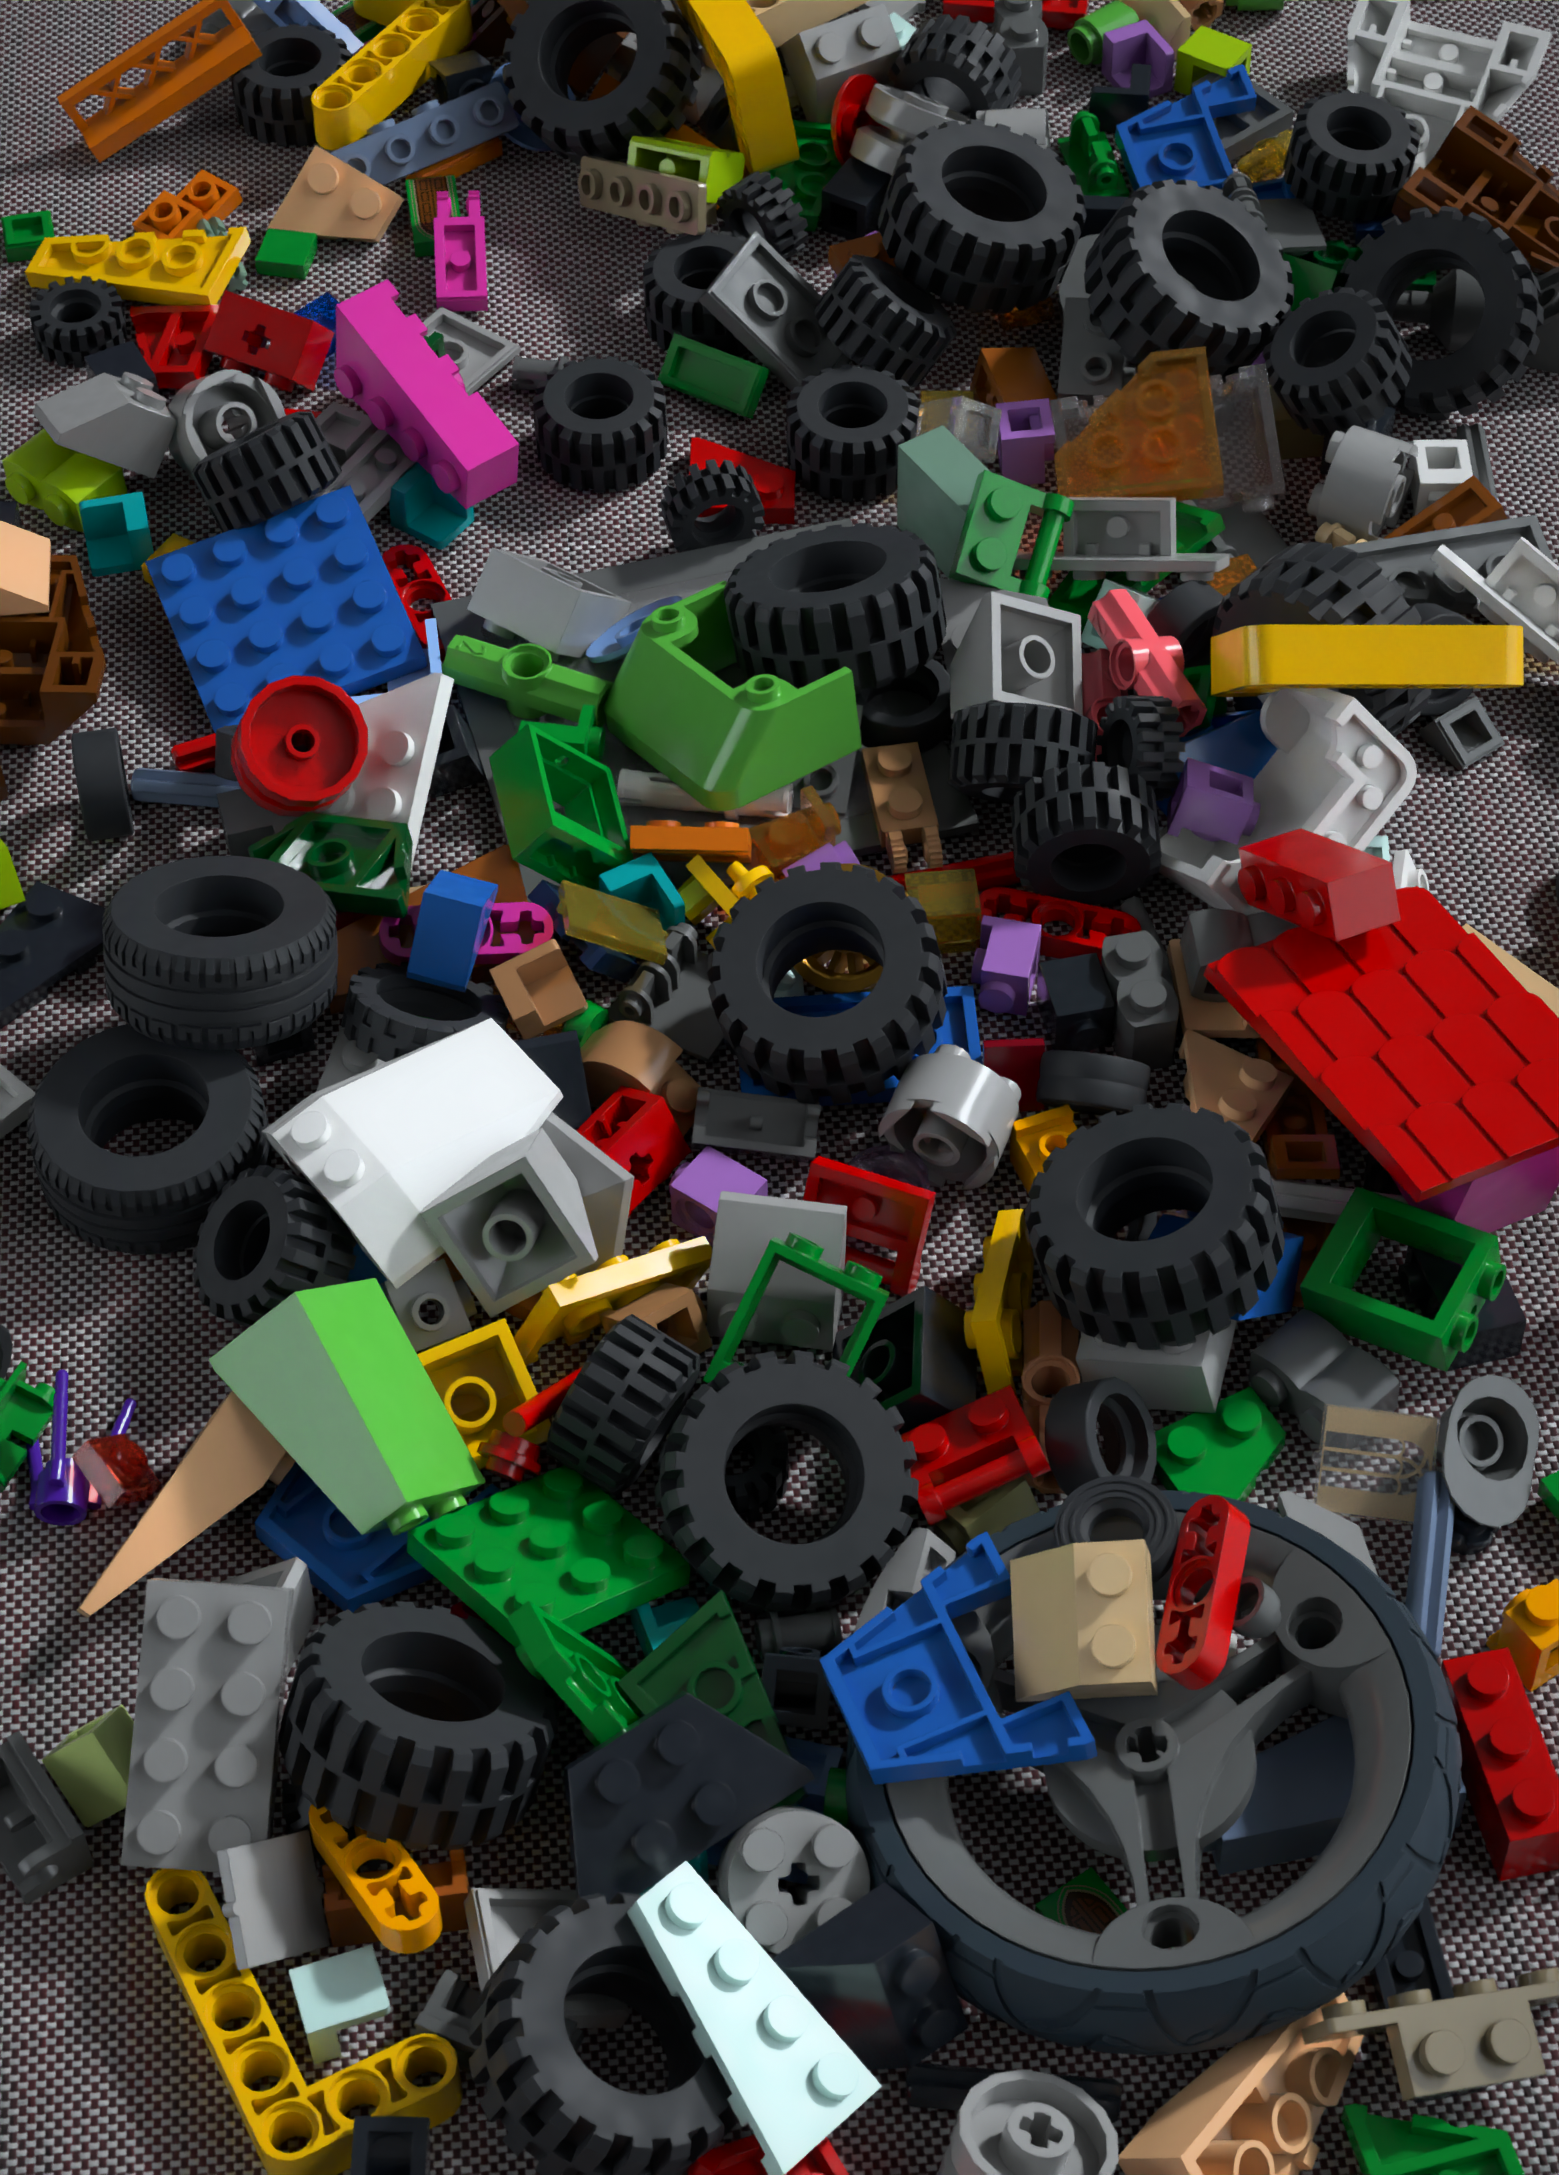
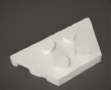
[318,672,454,870]

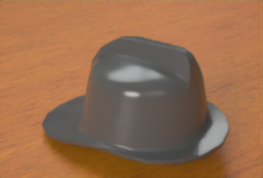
[1434,1374,1540,1528]

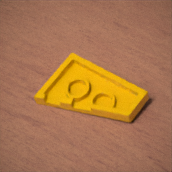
[964,1209,1034,1407]
[513,1236,712,1366]

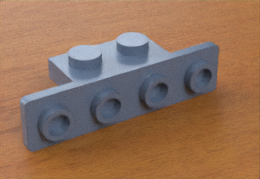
[330,81,519,186]

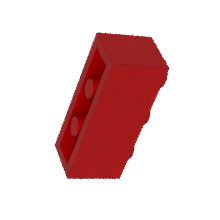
[1238,828,1400,942]
[1441,1647,1559,1882]

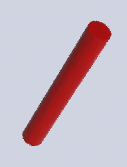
[502,1366,583,1437]

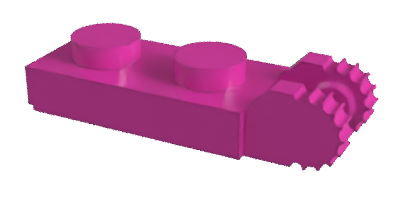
[434,190,488,312]

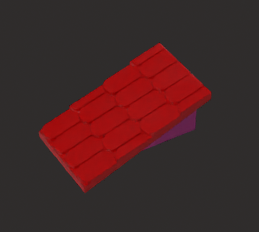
[1203,886,1559,1233]

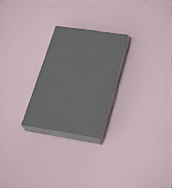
[698,231,851,392]

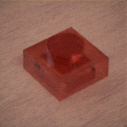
[71,1433,162,1508]

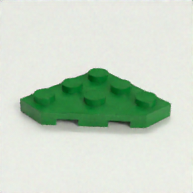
[508,1600,645,1747]

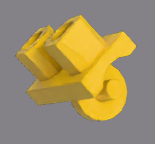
[677,854,774,950]

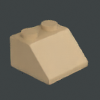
[1010,1539,1158,1702]

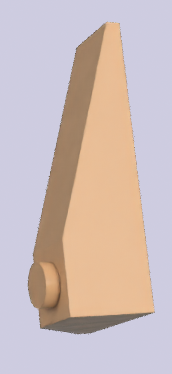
[76,1391,296,1618]
[1118,1993,1364,2175]

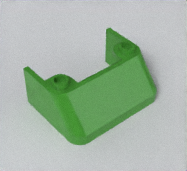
[603,580,862,811]

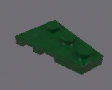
[618,1590,809,1807]

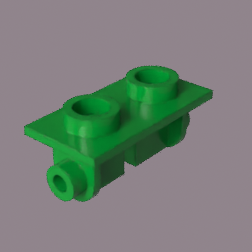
[1057,111,1130,197]
[0,1361,55,1493]

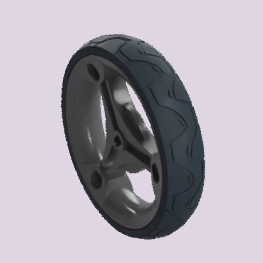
[846,1490,1462,2056]

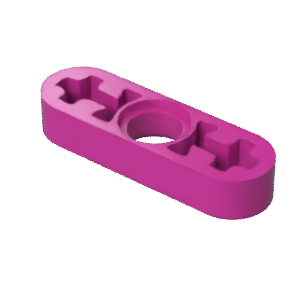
[379,902,553,966]

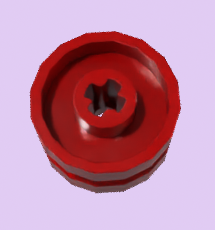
[231,675,368,817]

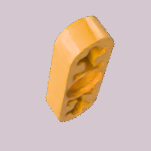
[308,1804,442,1954]

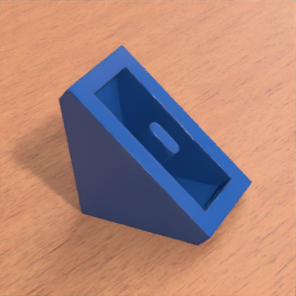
[407,870,498,993]

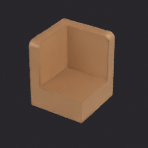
[489,939,588,1039]

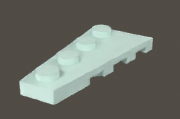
[627,1861,881,2175]

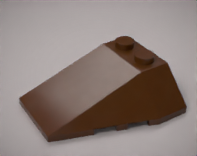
[1391,105,1559,275]
[0,555,106,746]

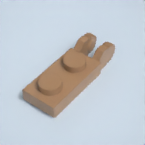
[861,742,943,874]

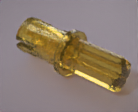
[1236,130,1293,182]

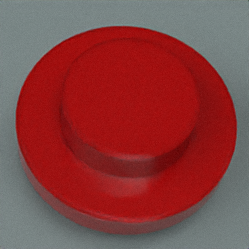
[477,1429,542,1484]

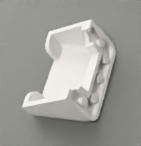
[1159,688,1417,916]

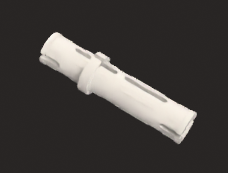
[617,768,793,821]

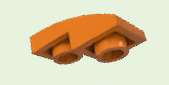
[132,169,243,239]

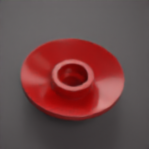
[831,74,890,166]

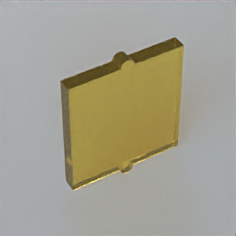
[556,879,669,966]

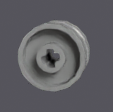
[849,84,972,175]
[937,2069,1119,2175]

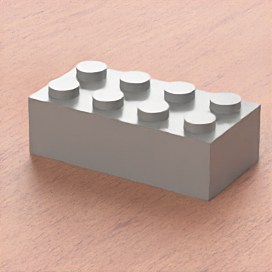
[121,1578,294,1872]

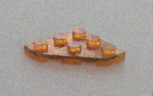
[1054,346,1224,501]

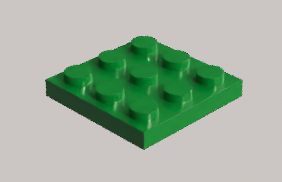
[407,1465,690,1648]

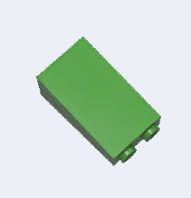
[209,1278,486,1535]

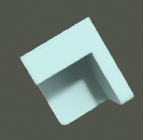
[289,1944,391,2065]

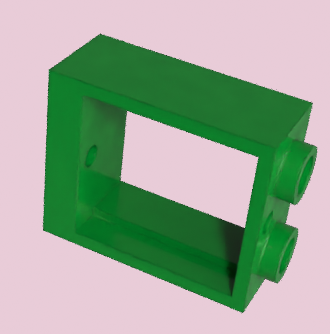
[489,723,634,903]
[1300,1186,1506,1372]
[703,1232,890,1383]

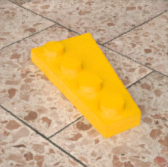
[25,227,251,306]

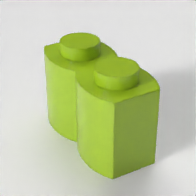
[2,428,128,532]

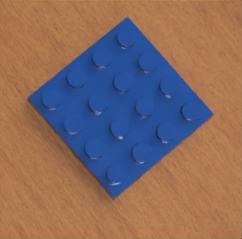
[145,485,428,733]

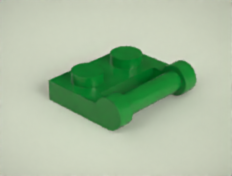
[949,470,1075,600]

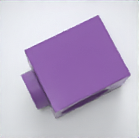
[669,1145,768,1246]

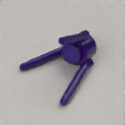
[26,1369,137,1526]

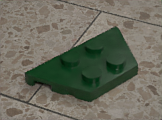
[247,812,413,919]

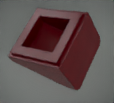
[982,1038,1045,1112]

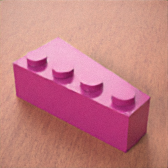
[334,279,519,509]

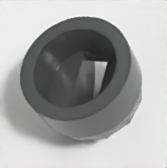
[1232,1576,1282,1640]

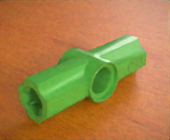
[442,634,614,727]

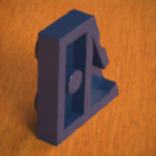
[527,879,640,983]

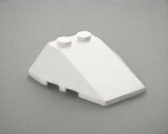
[1347,0,1551,178]
[261,1018,563,1289]

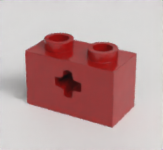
[204,290,335,393]
[576,1085,691,1218]

